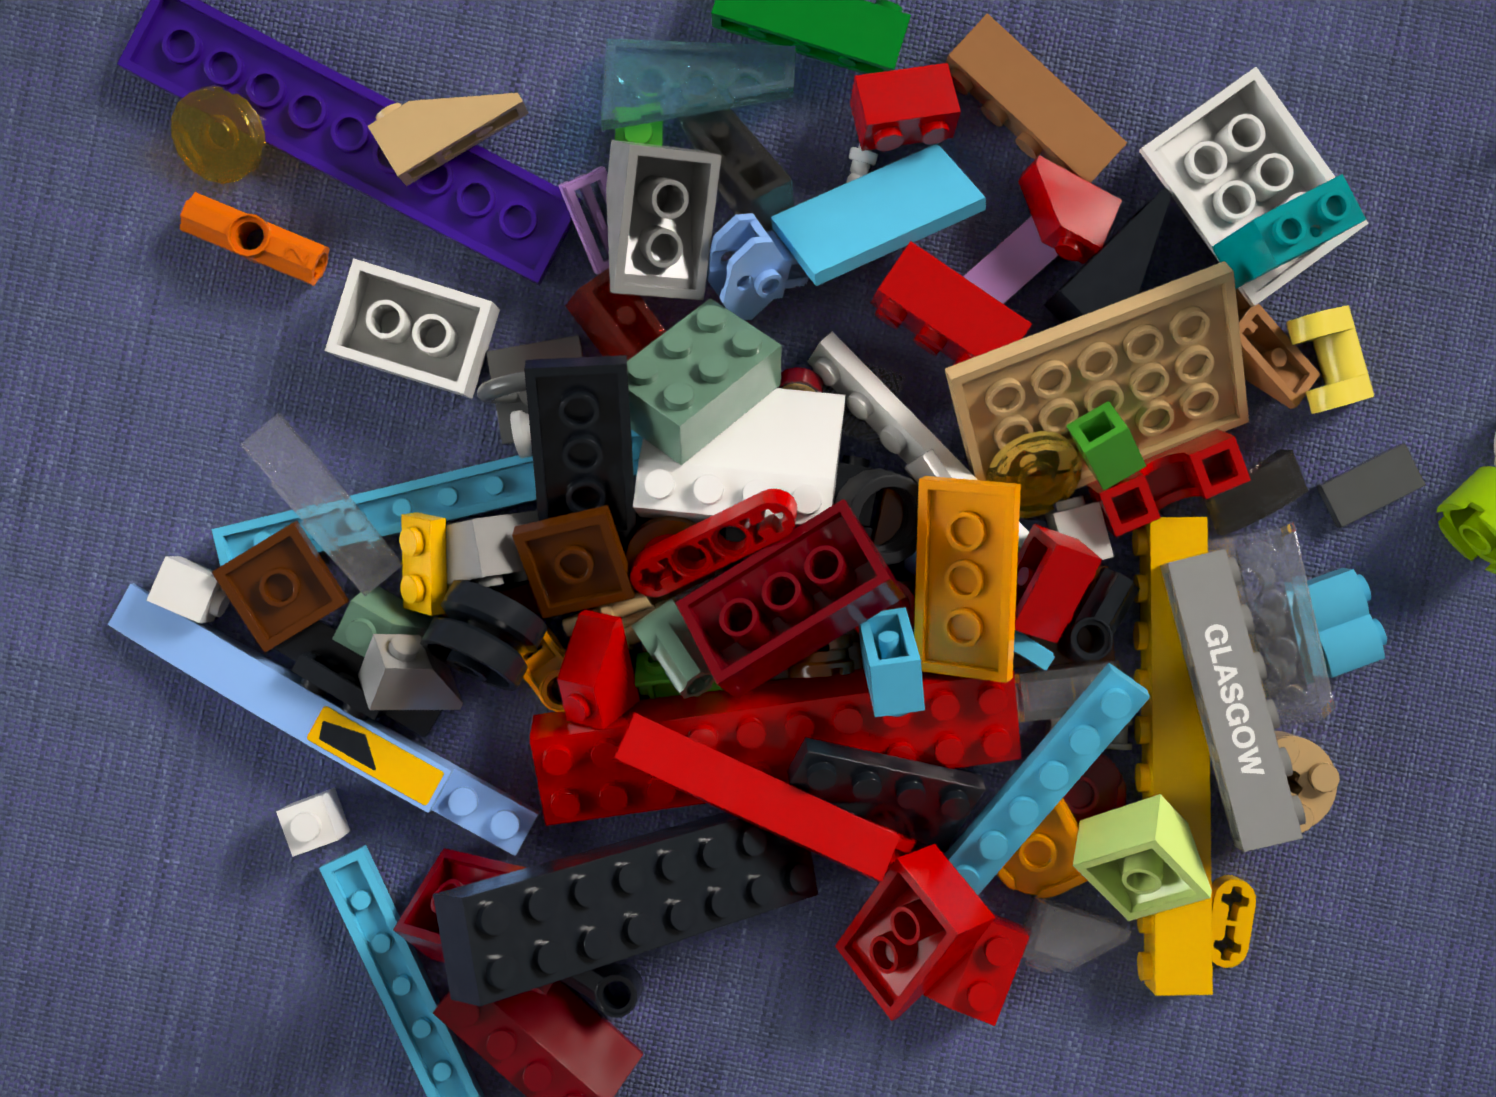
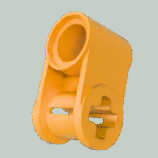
[520,625,566,712]

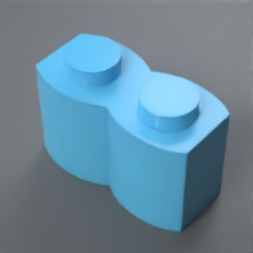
[1289,568,1387,678]

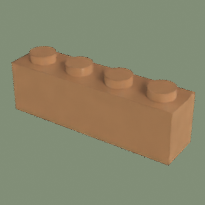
[945,13,1127,183]

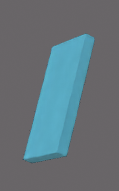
[771,143,986,286]

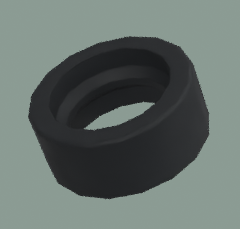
[835,468,918,565]

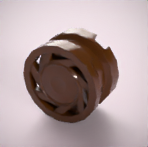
[787,633,855,678]

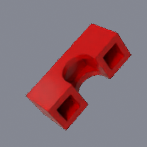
[1086,429,1251,537]

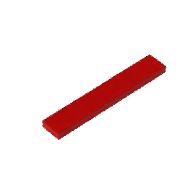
[612,713,900,882]

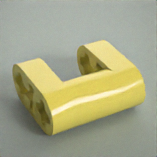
[1286,305,1374,414]

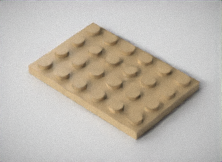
[945,261,1249,510]

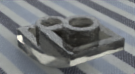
[1203,449,1308,536]

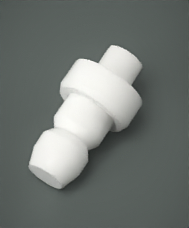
[846,143,878,183]

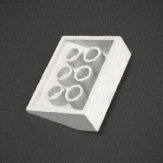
[1139,67,1369,308]
[633,388,846,530]

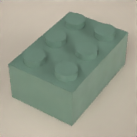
[627,298,782,465]

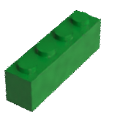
[711,0,911,74]

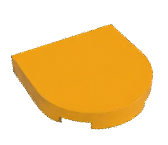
[997,798,1088,898]

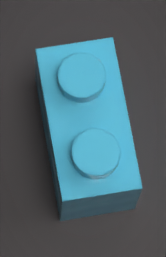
[858,607,925,717]

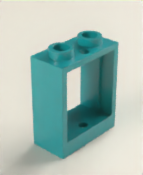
[1212,174,1366,289]

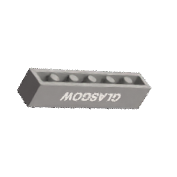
[1160,548,1306,852]

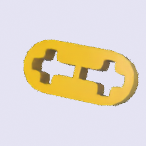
[1212,875,1256,968]

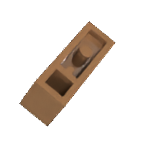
[1236,288,1320,409]

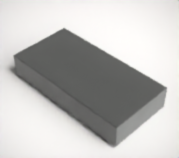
[1316,443,1426,528]

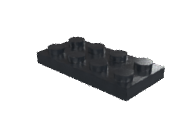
[524,355,637,539]

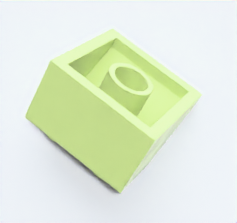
[1073,794,1212,921]

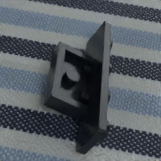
[274,620,443,737]

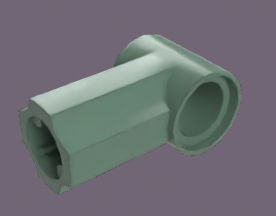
[631,598,715,699]

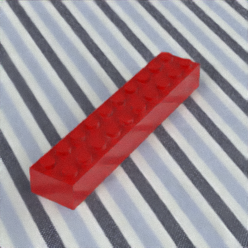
[529,669,1022,826]

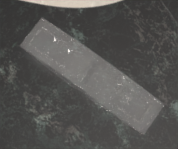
[240,413,403,596]

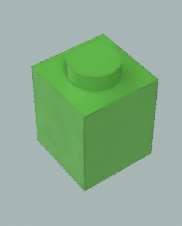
[1066,401,1146,490]

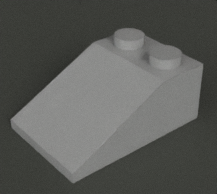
[606,140,722,300]

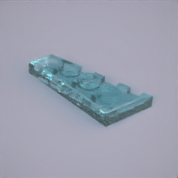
[601,38,795,131]

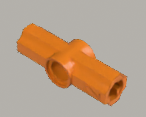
[179,192,330,286]

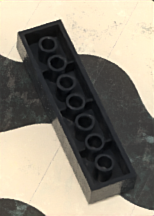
[433,812,818,1006]

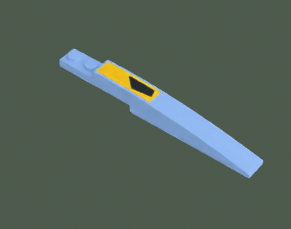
[108,583,540,856]

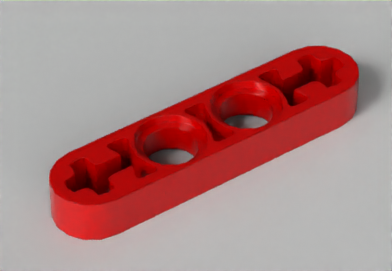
[630,488,797,597]

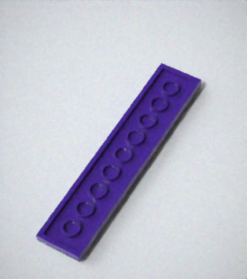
[117,0,583,286]

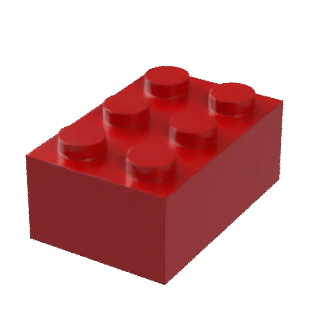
[870,241,1032,365]

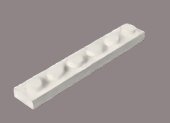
[807,331,1029,552]

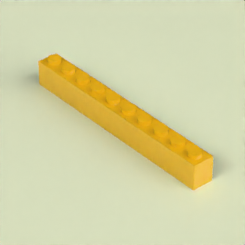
[1132,517,1213,996]

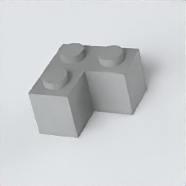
[446,510,539,591]

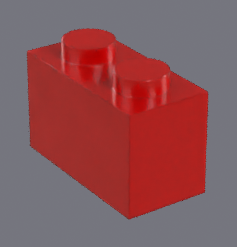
[850,63,961,151]
[1015,524,1102,643]

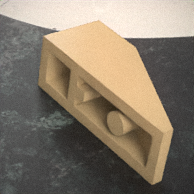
[368,93,528,186]

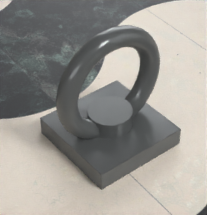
[477,335,584,445]

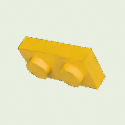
[399,512,447,616]

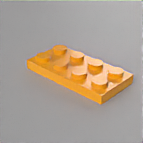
[914,476,1021,683]

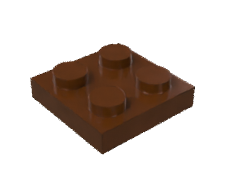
[512,505,636,618]
[211,520,349,653]

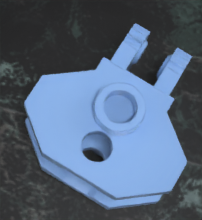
[706,213,809,320]

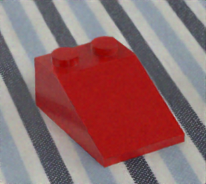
[835,844,996,1021]
[923,914,1030,1026]

